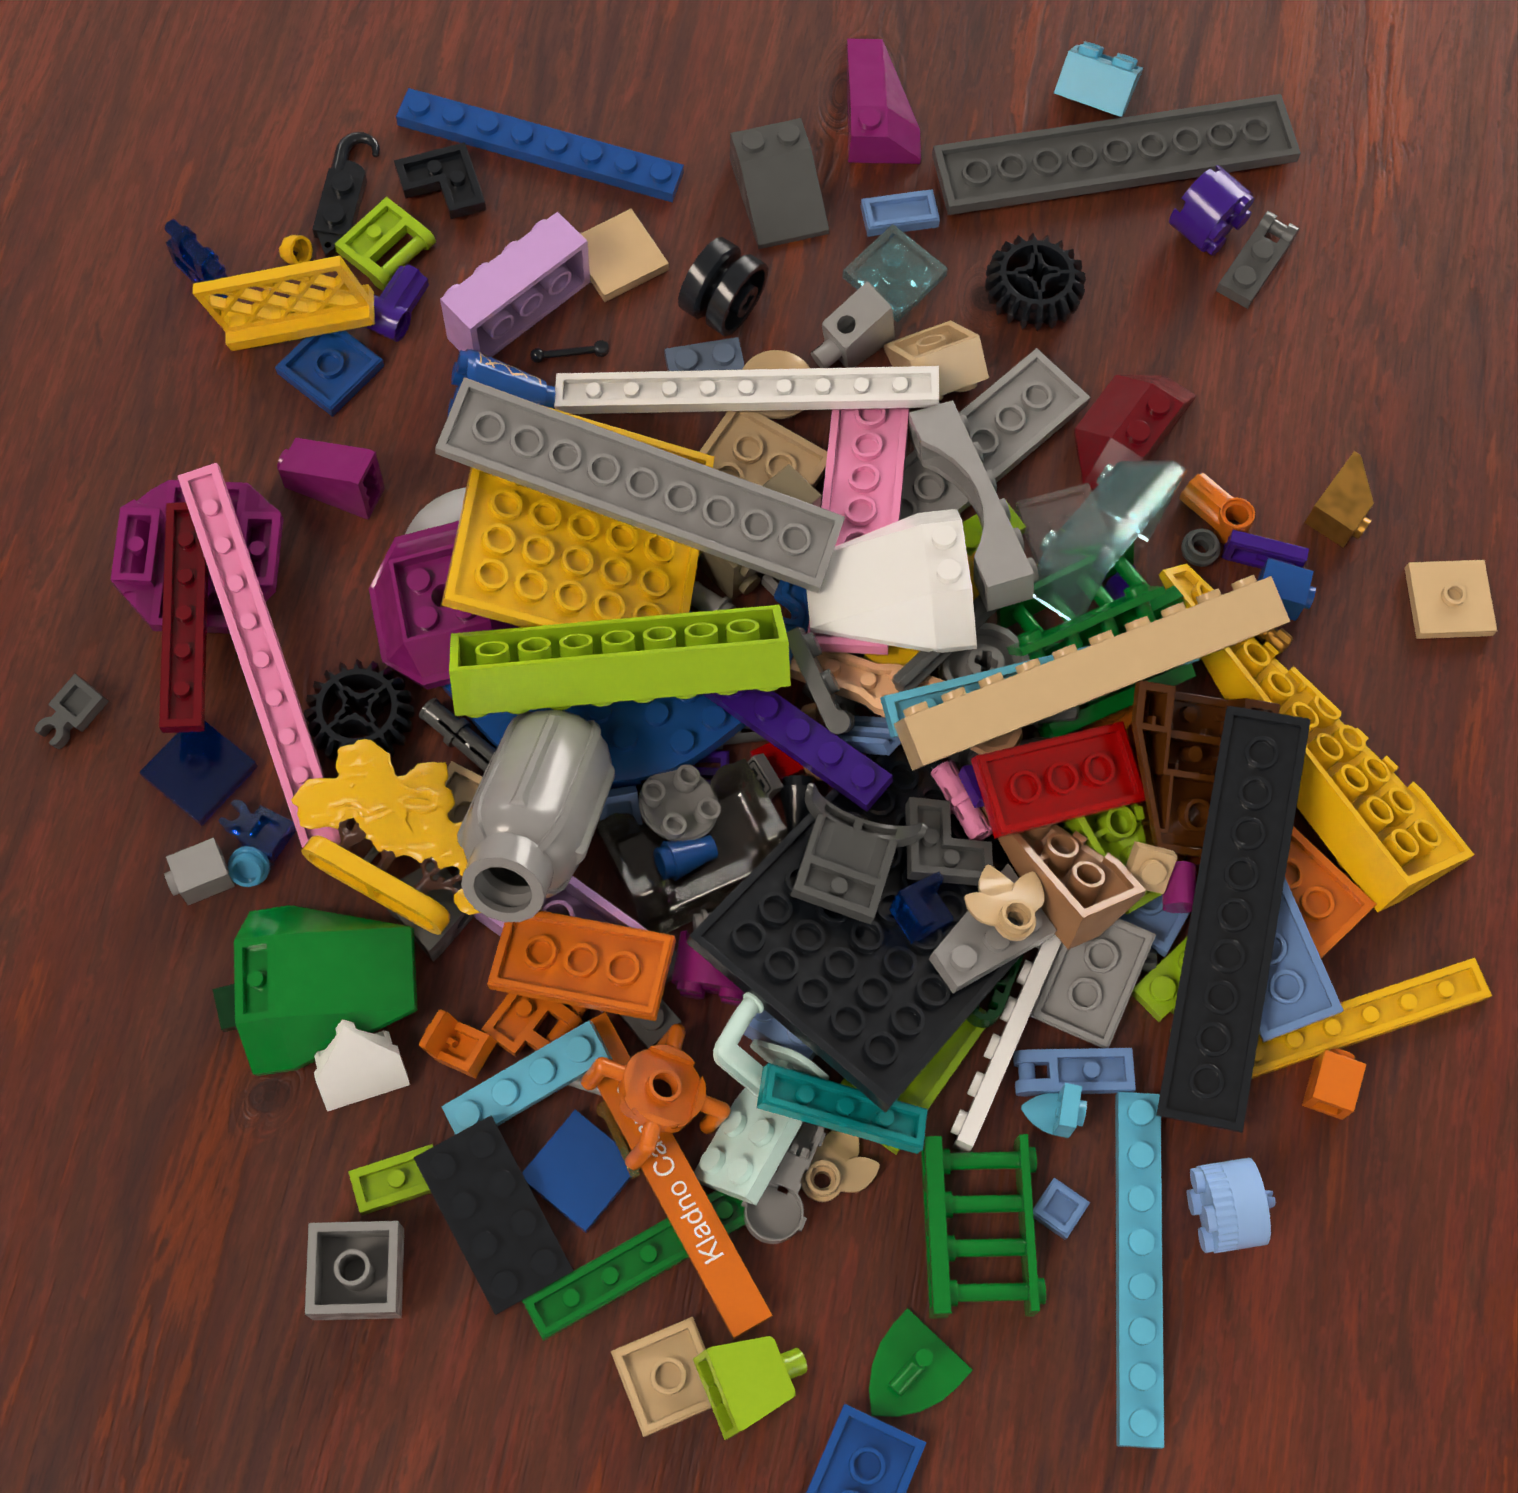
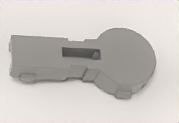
[741,1122,826,1244]

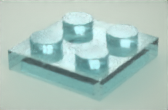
[842,224,948,322]

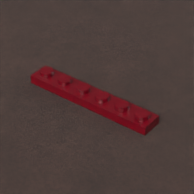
[159,502,208,733]

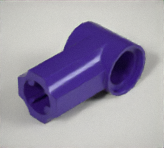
[365,264,429,342]

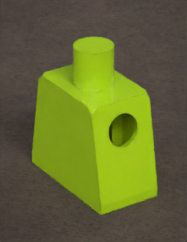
[693,1336,807,1440]

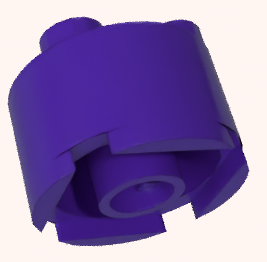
[1169,165,1255,256]

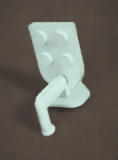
[694,992,829,1205]

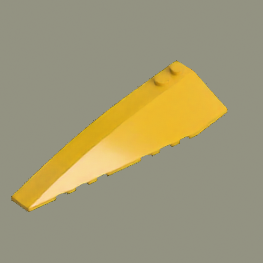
[1159,563,1474,912]

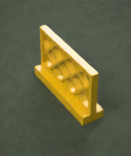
[193,256,375,351]

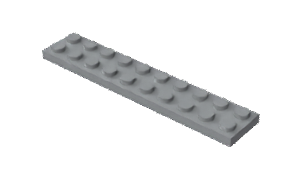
[761,348,1091,613]
[435,377,845,593]

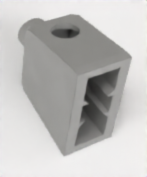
[811,281,895,368]

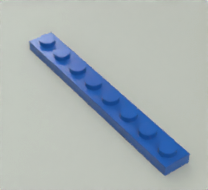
[396,88,684,203]

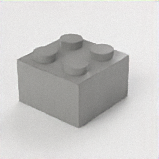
[305,1221,404,1320]

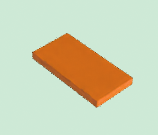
[487,910,676,1021]

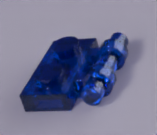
[164,219,228,298]

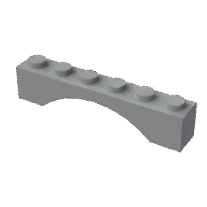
[909,400,1039,612]

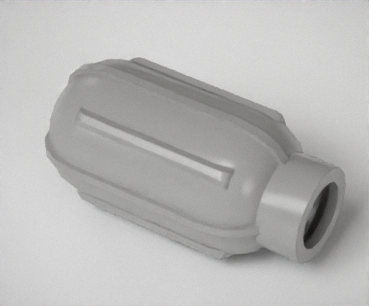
[457,710,615,922]

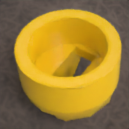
[279,235,313,265]

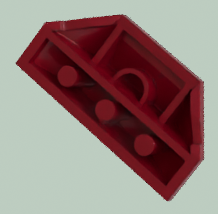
[1074,375,1196,507]

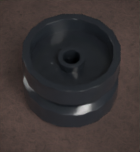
[678,237,769,337]

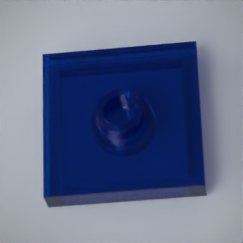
[139,721,258,826]

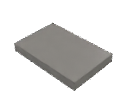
[1029,919,1156,1048]

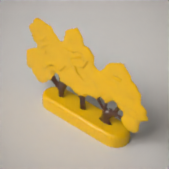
[291,739,481,935]

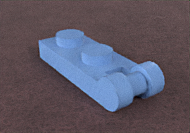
[1013,1048,1136,1097]

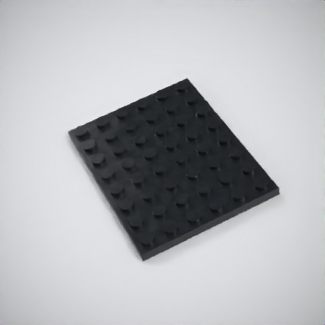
[686,740,1023,1113]

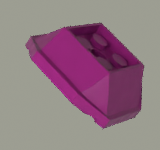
[110,480,284,634]
[369,521,520,690]

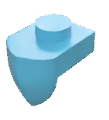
[1021,1083,1087,1138]

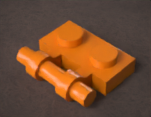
[481,993,588,1057]

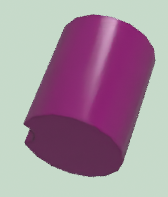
[1162,861,1197,913]

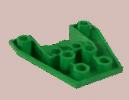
[234,905,417,1076]

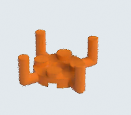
[581,1024,731,1170]

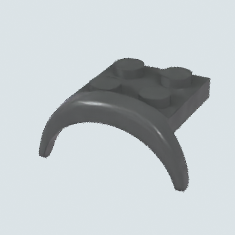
[790,783,928,925]

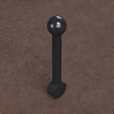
[530,340,609,363]

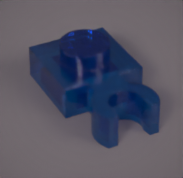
[218,800,296,862]

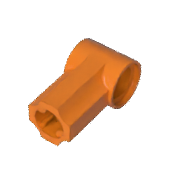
[1179,473,1255,545]

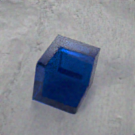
[889,871,953,944]

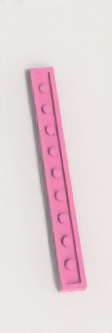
[178,463,341,860]

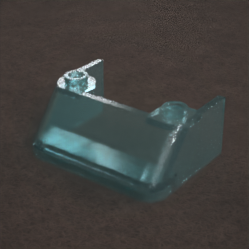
[1033,460,1187,620]

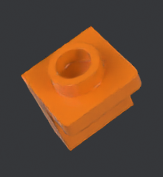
[419,1009,497,1079]

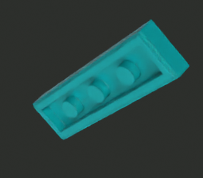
[757,1063,928,1154]

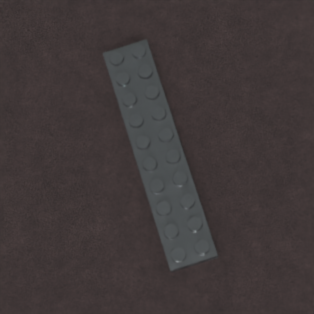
[932,94,1301,215]

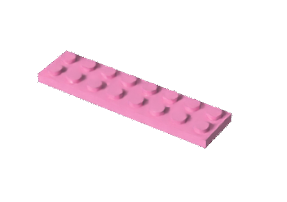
[808,408,910,655]

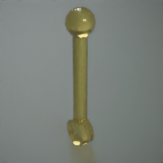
[596,1101,640,1179]

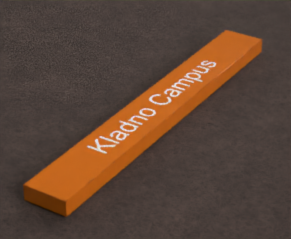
[569,1012,773,1339]

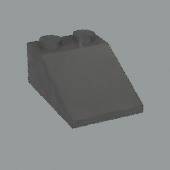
[729,118,829,249]

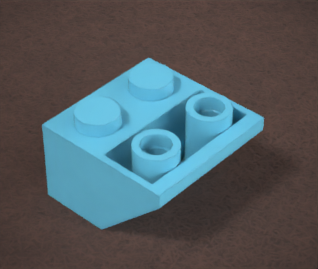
[1054,41,1143,117]

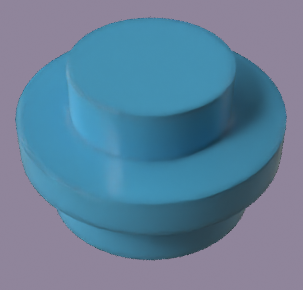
[228,846,270,887]

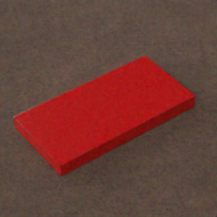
[971,721,1146,839]

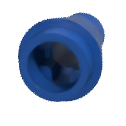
[653,835,718,881]

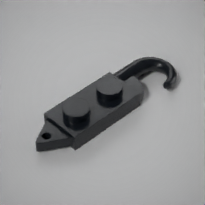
[312,132,380,258]

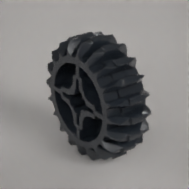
[985,233,1086,332]
[304,659,415,760]

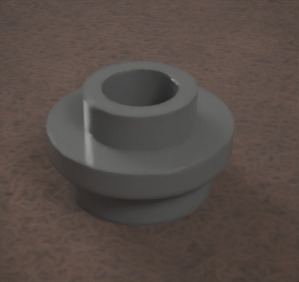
[1181,528,1221,567]

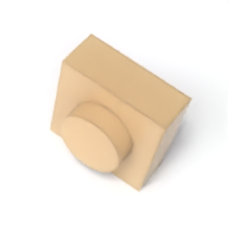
[1125,841,1178,894]

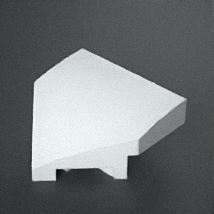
[314,1019,410,1112]

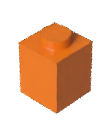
[1302,1049,1366,1120]

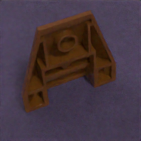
[1131,680,1280,857]

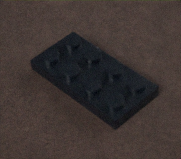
[414,1115,573,1315]

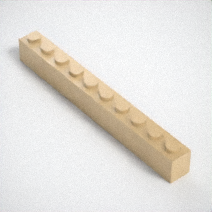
[894,575,1290,771]

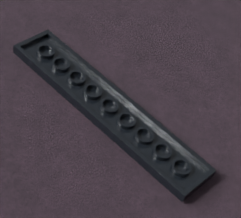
[1156,706,1311,1133]

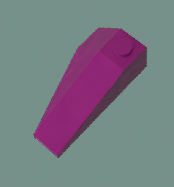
[847,39,921,164]

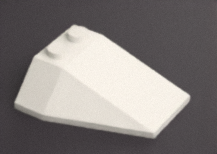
[806,509,977,653]

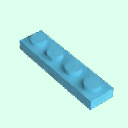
[441,1020,612,1134]

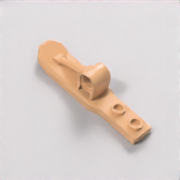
[790,652,1023,755]

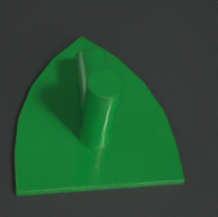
[869,1308,972,1417]

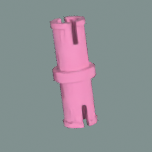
[931,760,993,841]

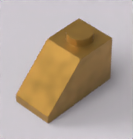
[1304,451,1374,548]

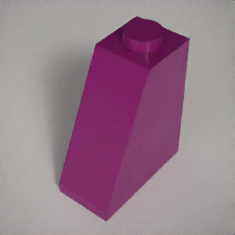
[277,438,385,520]

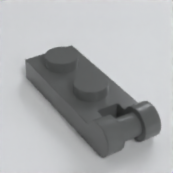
[1216,211,1300,309]
[786,627,855,734]

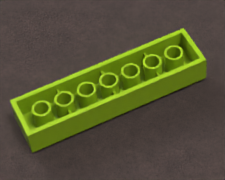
[449,605,791,718]

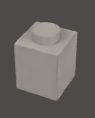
[164,838,235,905]

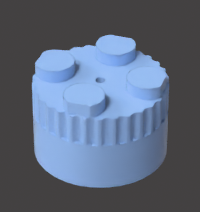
[1187,1157,1276,1253]

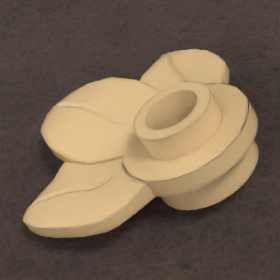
[964,865,1044,941]
[801,1130,880,1202]

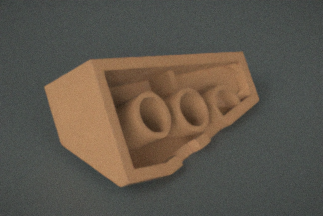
[980,806,1146,950]

